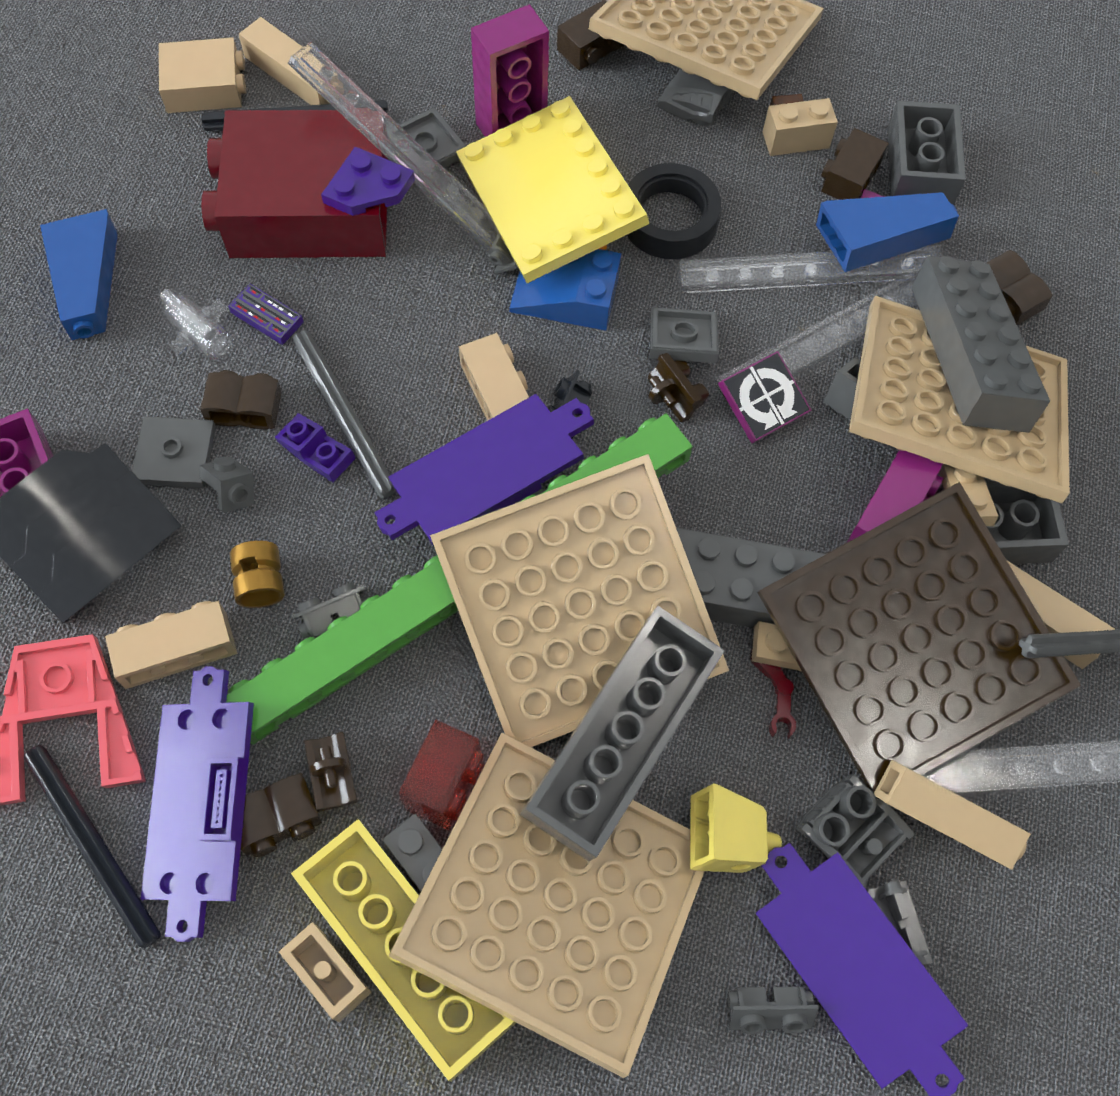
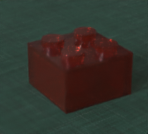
[399,719,485,830]

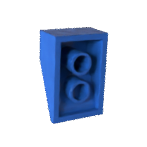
[509,249,622,331]

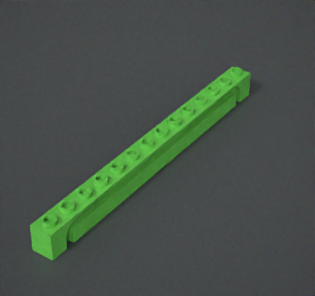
[226,413,693,745]

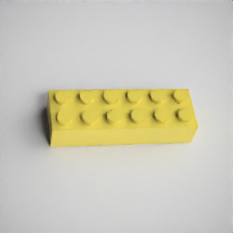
[291,819,516,1082]

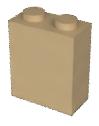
[159,37,246,113]

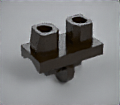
[647,353,709,423]
[304,731,358,812]

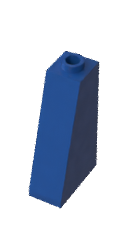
[816,192,959,272]
[40,209,118,340]

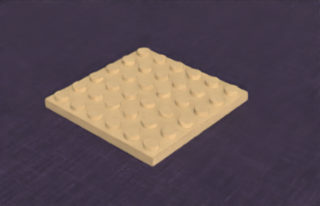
[588,0,824,100]
[849,296,1070,503]
[430,454,729,747]
[389,733,705,1078]

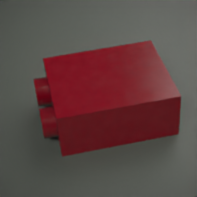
[201,110,389,258]

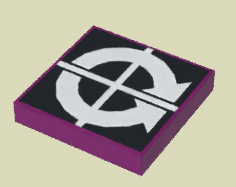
[718,351,812,444]

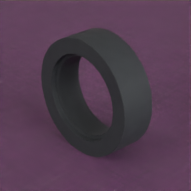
[627,163,721,259]

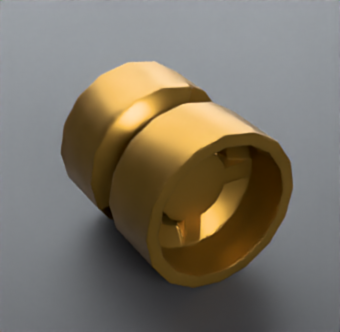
[230,541,285,608]

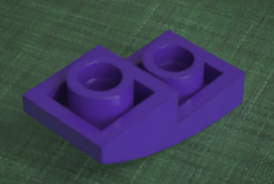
[275,413,356,483]

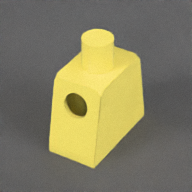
[690,783,782,873]

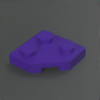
[321,147,415,216]

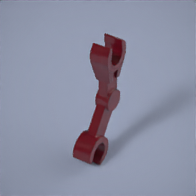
[750,652,796,739]

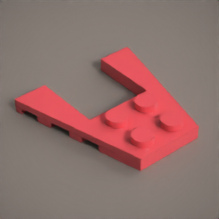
[0,634,146,806]

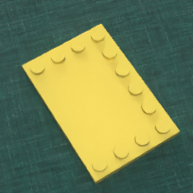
[456,96,649,283]

